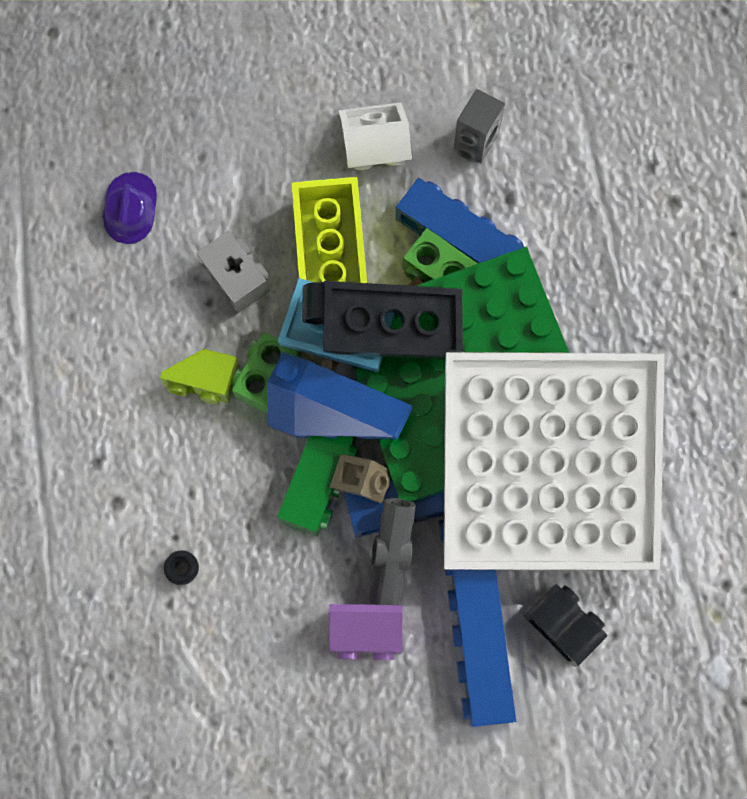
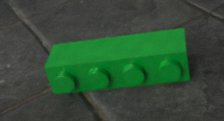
[277,436,358,537]

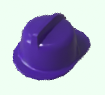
[103,172,157,244]

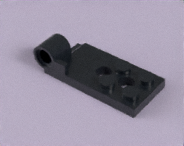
[302,281,463,359]

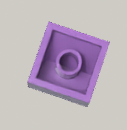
[329,604,403,660]

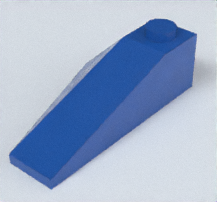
[267,352,413,439]

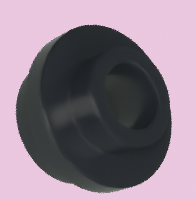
[164,550,199,586]

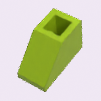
[160,349,240,405]

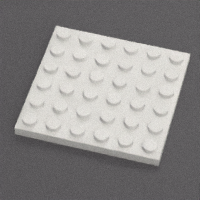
[443,352,665,570]

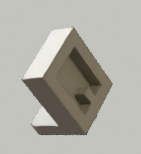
[330,454,391,503]

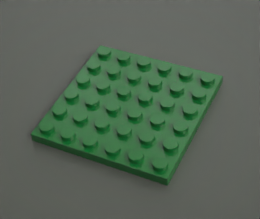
[353,246,570,505]

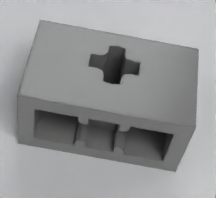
[196,230,270,314]

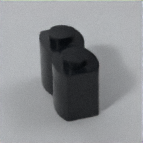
[523,584,608,667]

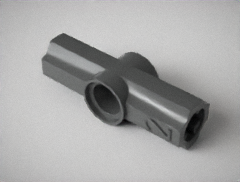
[368,497,416,605]

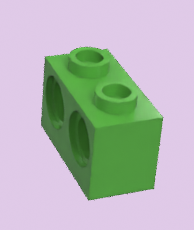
[403,228,478,283]
[231,332,302,414]

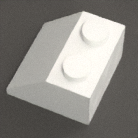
[339,103,412,170]

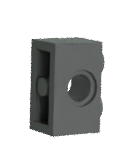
[454,88,505,163]

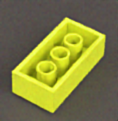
[291,177,367,283]

